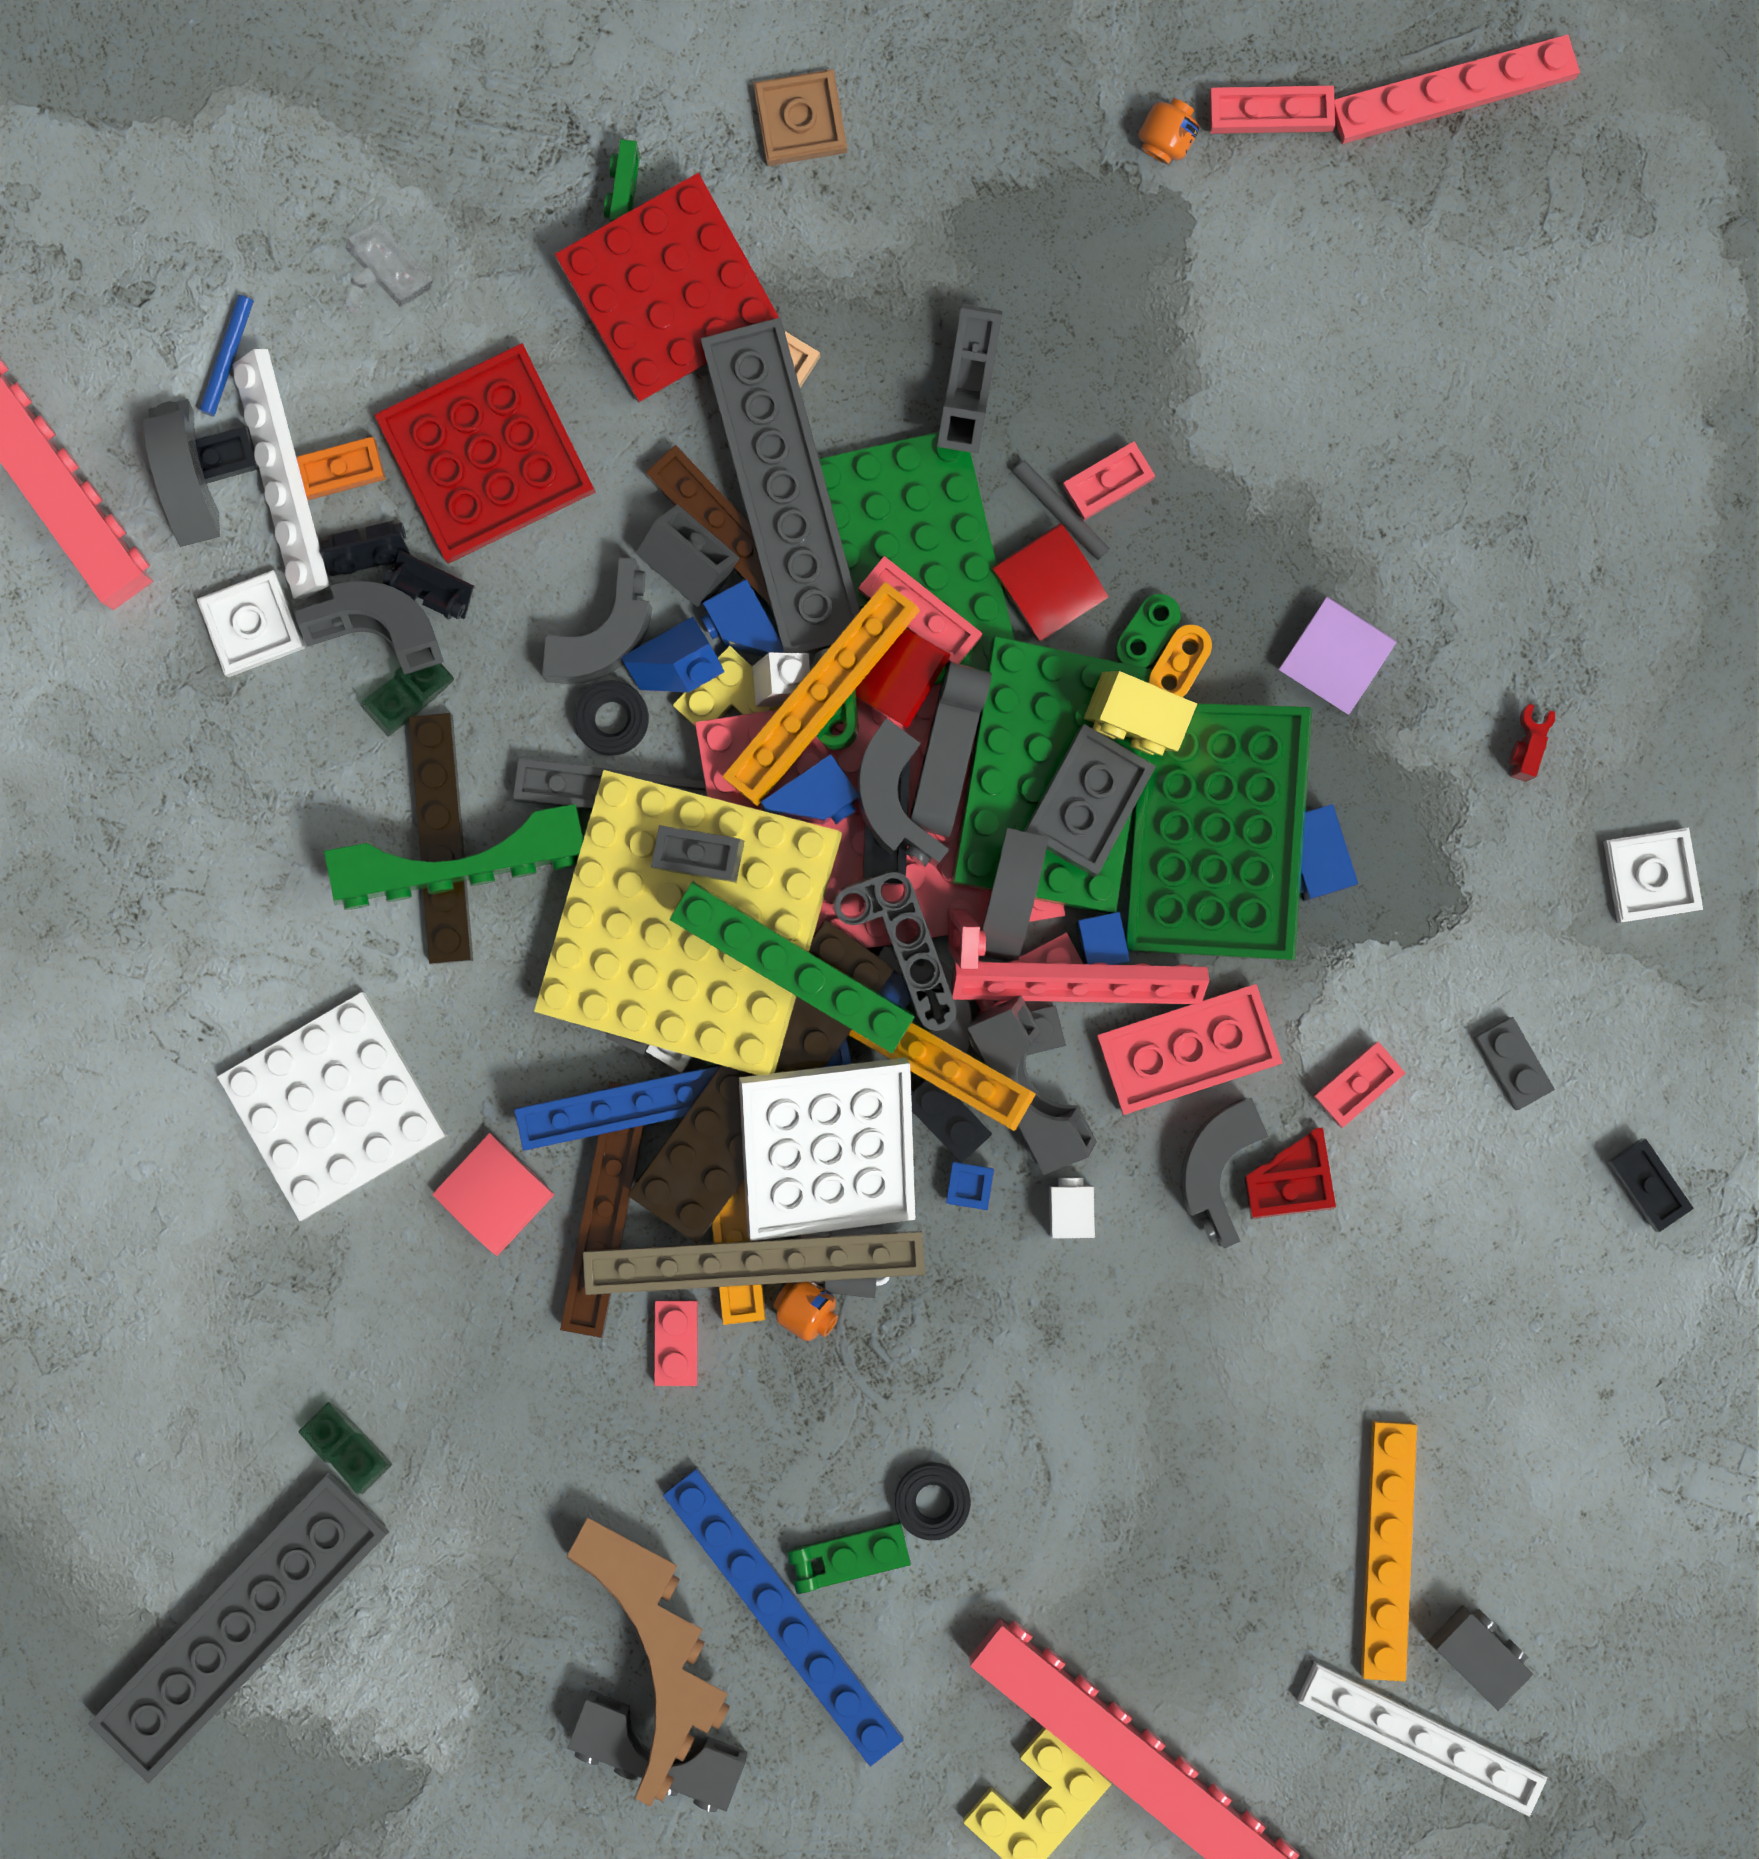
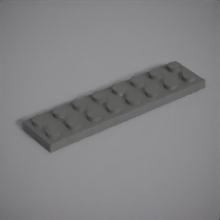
[701,317,860,654]
[88,1473,389,1783]

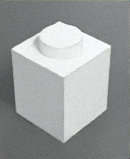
[752,652,810,707]
[1049,1177,1095,1238]

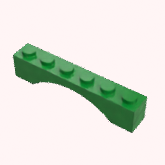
[324,804,583,910]
[669,880,915,1054]

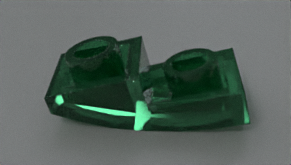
[361,663,454,737]
[298,1402,393,1494]

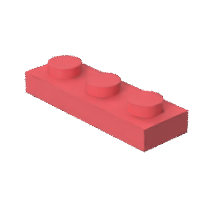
[1209,86,1335,134]
[858,556,982,664]

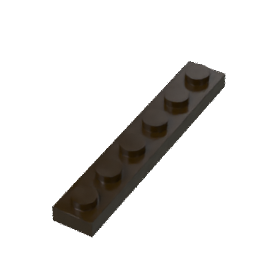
[409,713,473,965]

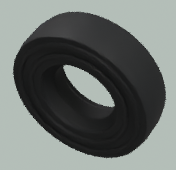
[574,680,649,756]
[895,1462,971,1541]

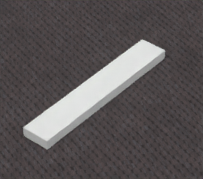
[1297,1661,1547,1817]

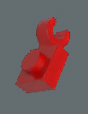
[1509,704,1555,782]

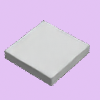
[197,570,305,678]
[1603,828,1703,923]

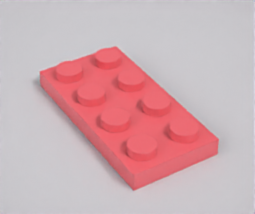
[1096,984,1283,1115]

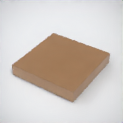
[753,69,847,166]

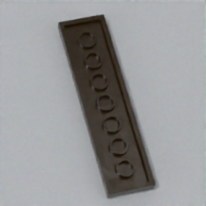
[628,919,895,1244]

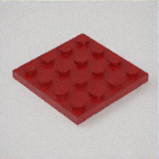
[554,172,779,403]
[374,343,596,564]

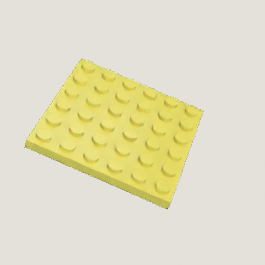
[534,770,842,1075]

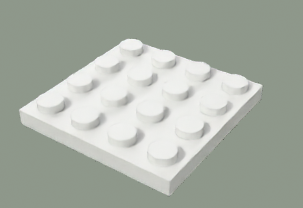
[217,992,448,1221]
[739,1058,915,1242]

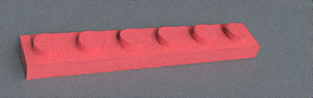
[1334,34,1580,144]
[951,960,1209,1004]

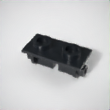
[319,520,411,577]
[383,550,474,620]

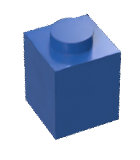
[1075,912,1130,965]

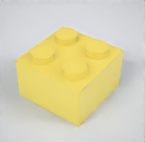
[1083,671,1197,756]

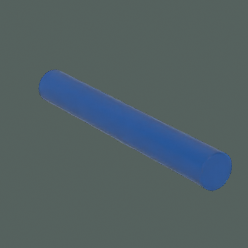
[199,295,254,417]

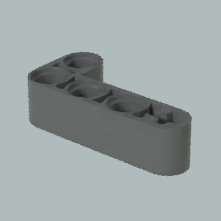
[909,662,992,837]
[832,870,957,1031]

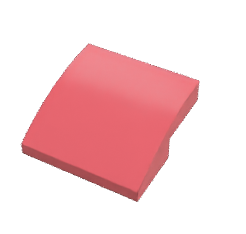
[432,1133,555,1256]

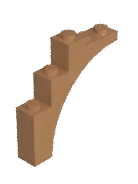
[567,1517,730,1807]

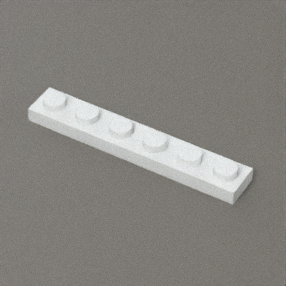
[232,349,329,599]

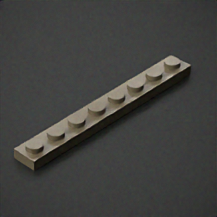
[583,1231,925,1295]

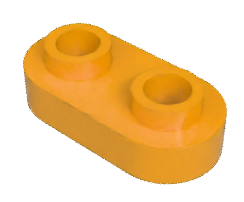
[1149,625,1212,697]

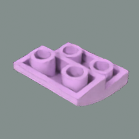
[1279,596,1397,715]

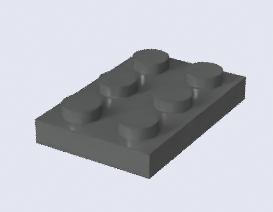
[1023,724,1156,877]

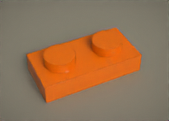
[296,436,386,501]

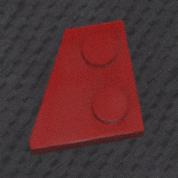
[1244,1127,1336,1220]

